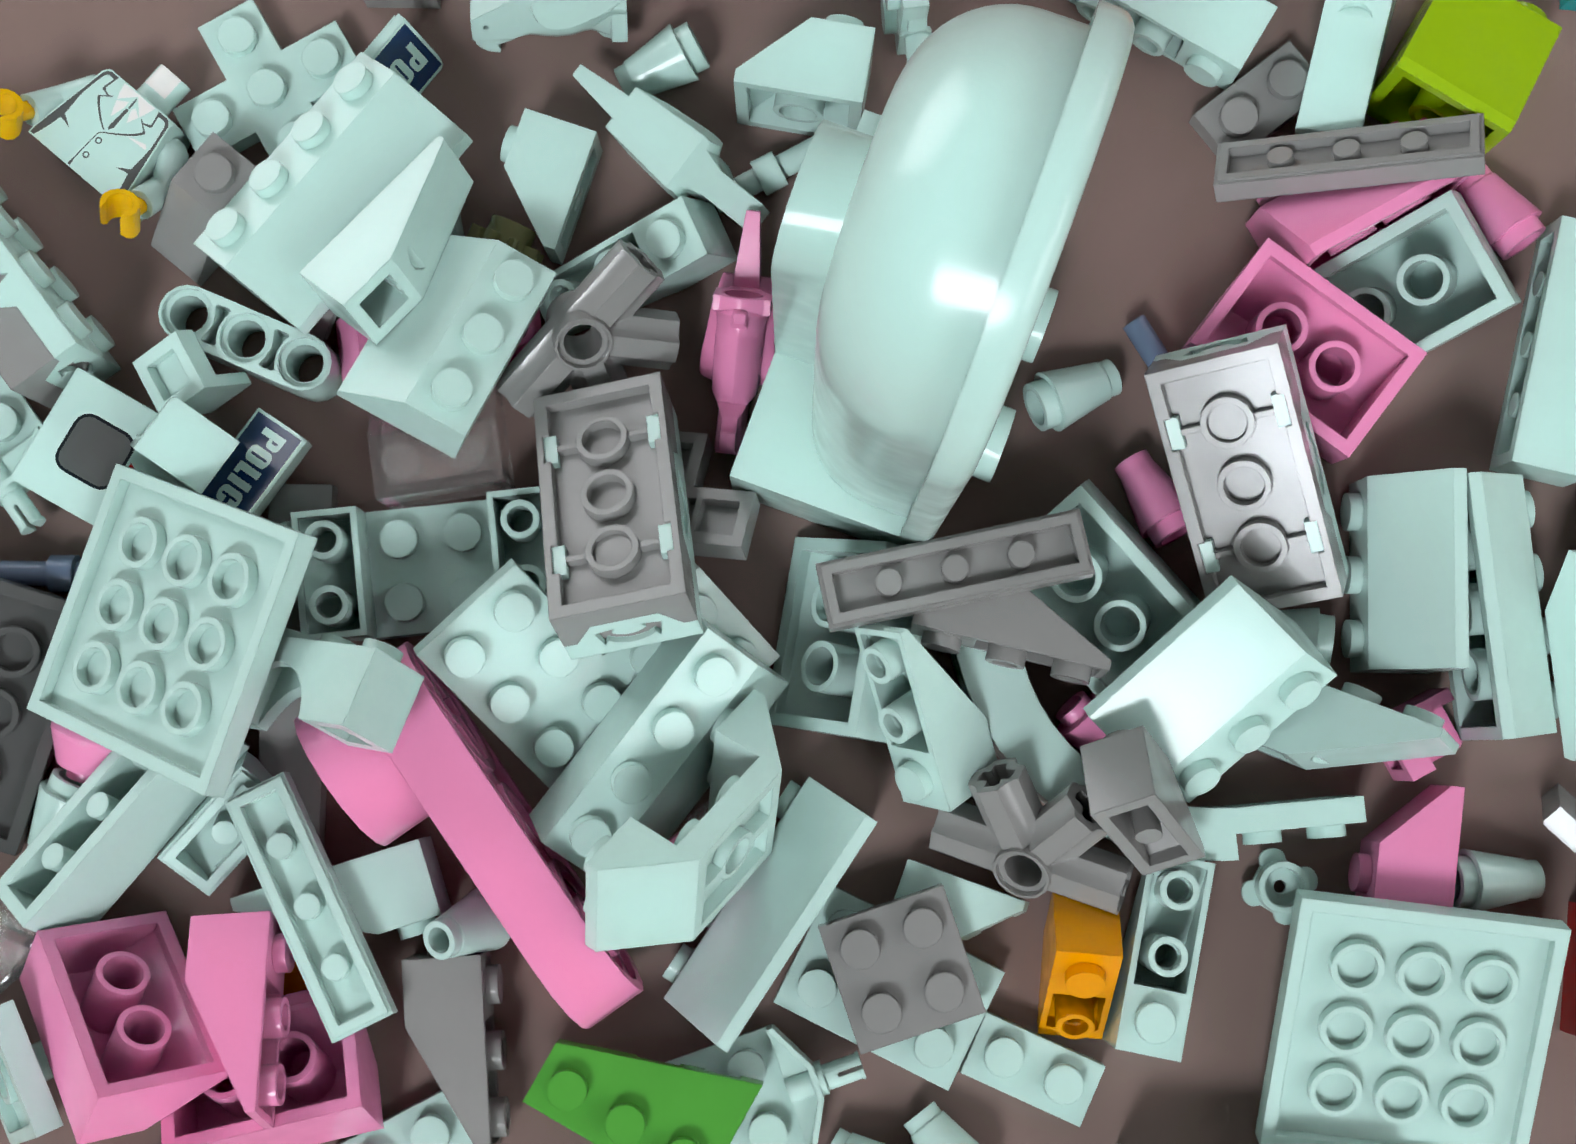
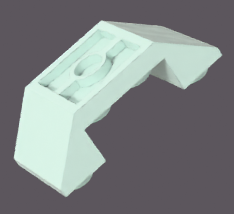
[290,486,547,641]
[583,689,782,952]

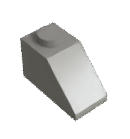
[151,132,256,286]
[1080,725,1206,876]

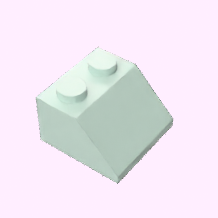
[734,14,876,136]

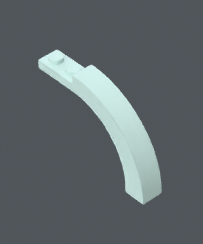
[951,646,1367,861]

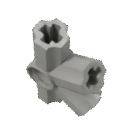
[496,239,680,418]
[929,758,1134,915]

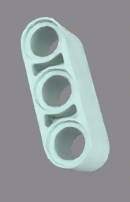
[158,285,342,402]

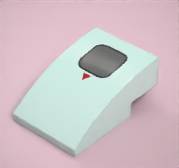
[10,367,195,525]

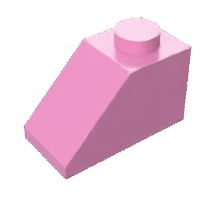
[1348,785,1465,907]

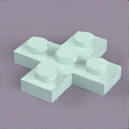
[172,0,356,156]

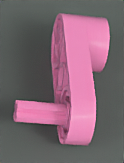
[294,641,681,1029]

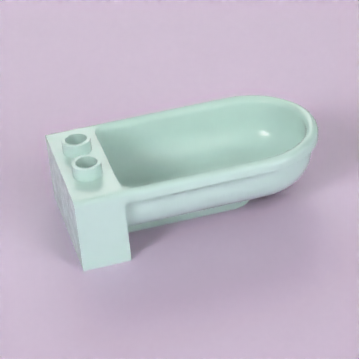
[729,0,1135,545]

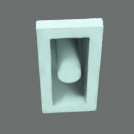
[500,108,603,265]

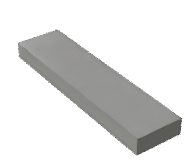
[1213,113,1485,202]
[816,508,1095,633]

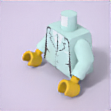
[0,64,191,239]

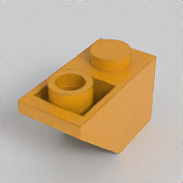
[1037,892,1123,1039]

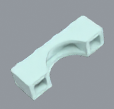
[249,628,425,753]

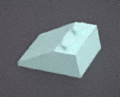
[1314,190,1522,353]

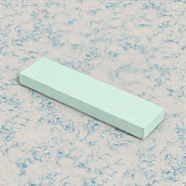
[223,772,398,1044]

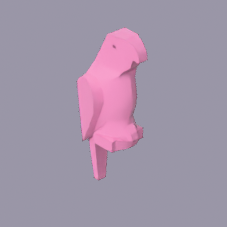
[700,210,775,455]

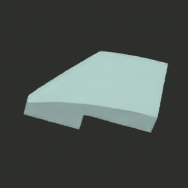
[894,859,1030,940]

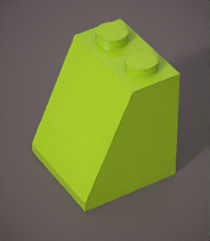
[1367,0,1562,154]

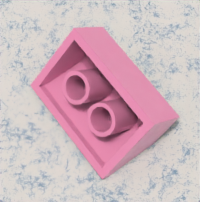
[1245,117,1486,270]
[1182,238,1427,464]
[19,911,228,1144]
[161,989,384,1144]

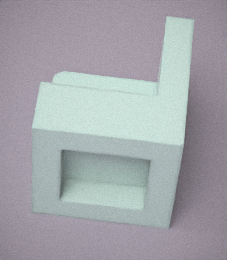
[132,329,252,414]
[130,397,240,494]

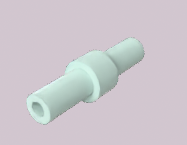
[716,136,813,213]

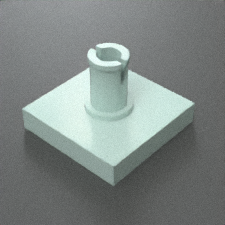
[0,999,63,1144]

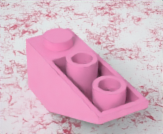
[184,911,295,1129]

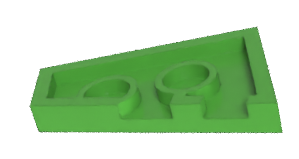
[522,1039,763,1144]

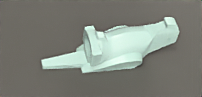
[470,0,628,52]
[573,64,770,227]

